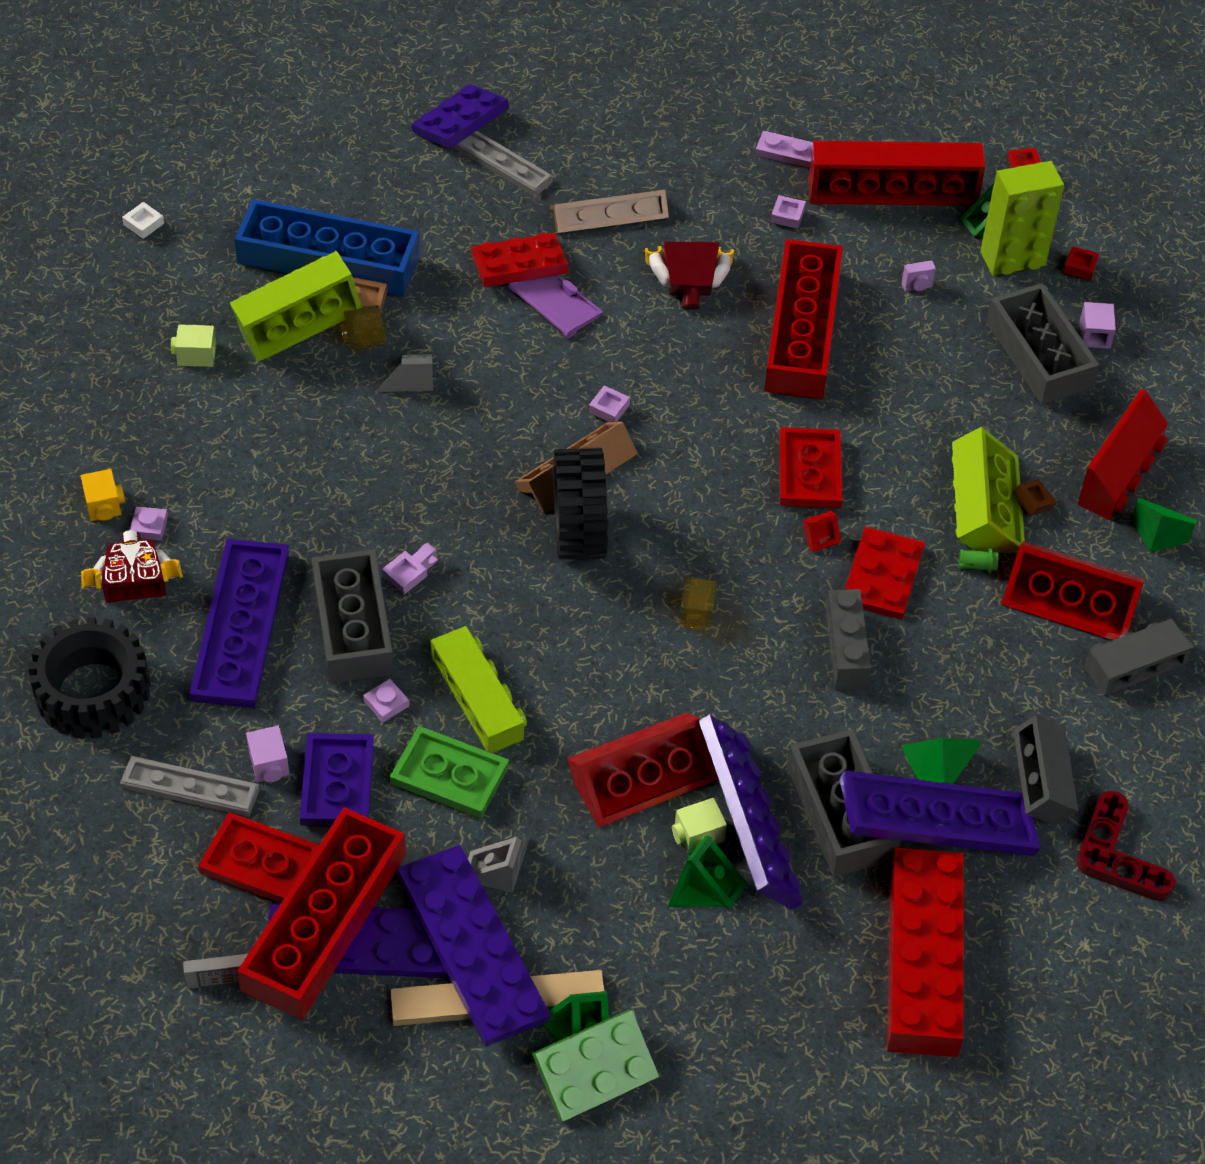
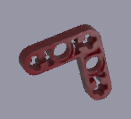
[1077,791,1176,901]

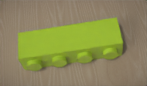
[431,626,527,753]

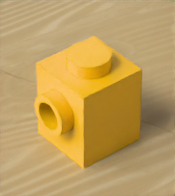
[80,469,125,521]

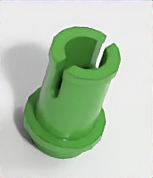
[959,549,998,573]

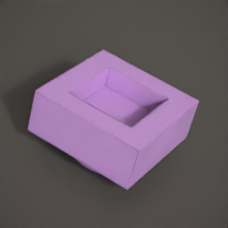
[771,195,806,229]
[901,260,936,292]
[589,385,630,422]
[130,506,168,540]
[363,679,409,722]

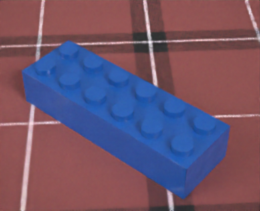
[234,199,420,296]

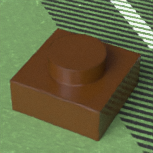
[1013,479,1057,516]

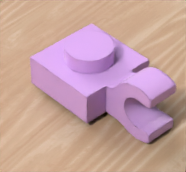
[382,543,438,595]

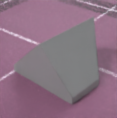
[375,354,433,392]
[468,837,530,893]

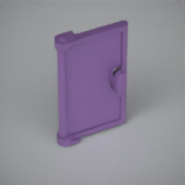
[508,275,604,339]

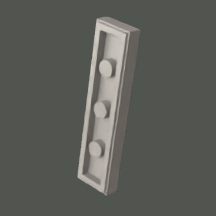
[452,131,553,197]
[120,756,260,817]

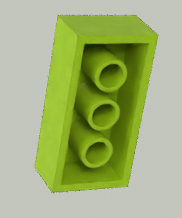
[980,161,1064,276]
[230,251,363,362]

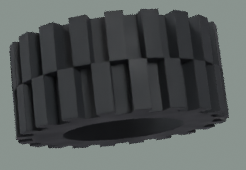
[553,448,608,560]
[28,617,151,739]

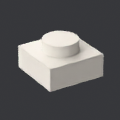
[122,202,164,239]

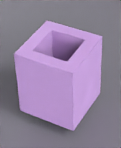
[1080,302,1115,349]
[246,725,289,782]

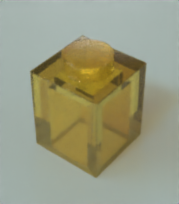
[339,305,386,351]
[679,577,717,630]

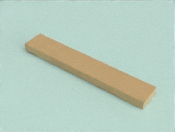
[391,970,604,1026]

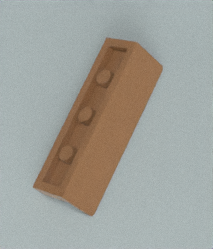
[550,190,669,233]
[515,422,637,513]

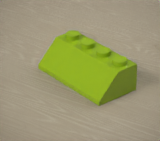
[952,426,1025,553]

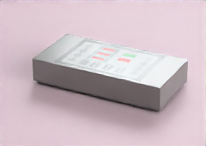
[183,954,248,989]

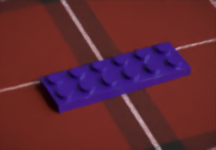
[189,539,290,708]
[699,714,803,909]
[839,770,1041,856]
[397,845,551,1047]
[268,904,449,978]

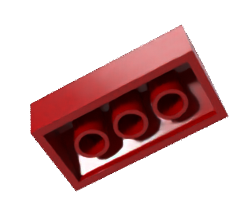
[1077,389,1169,521]
[1001,541,1145,640]
[567,712,719,827]

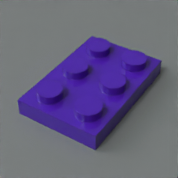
[411,84,509,149]
[300,733,374,826]

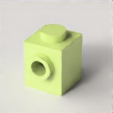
[171,325,217,367]
[672,798,727,854]

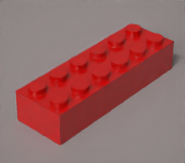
[808,141,985,206]
[764,239,843,399]
[237,807,406,1021]
[887,847,964,1058]

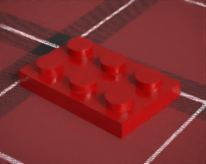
[471,233,569,287]
[779,427,842,509]
[844,526,925,620]
[198,812,319,903]

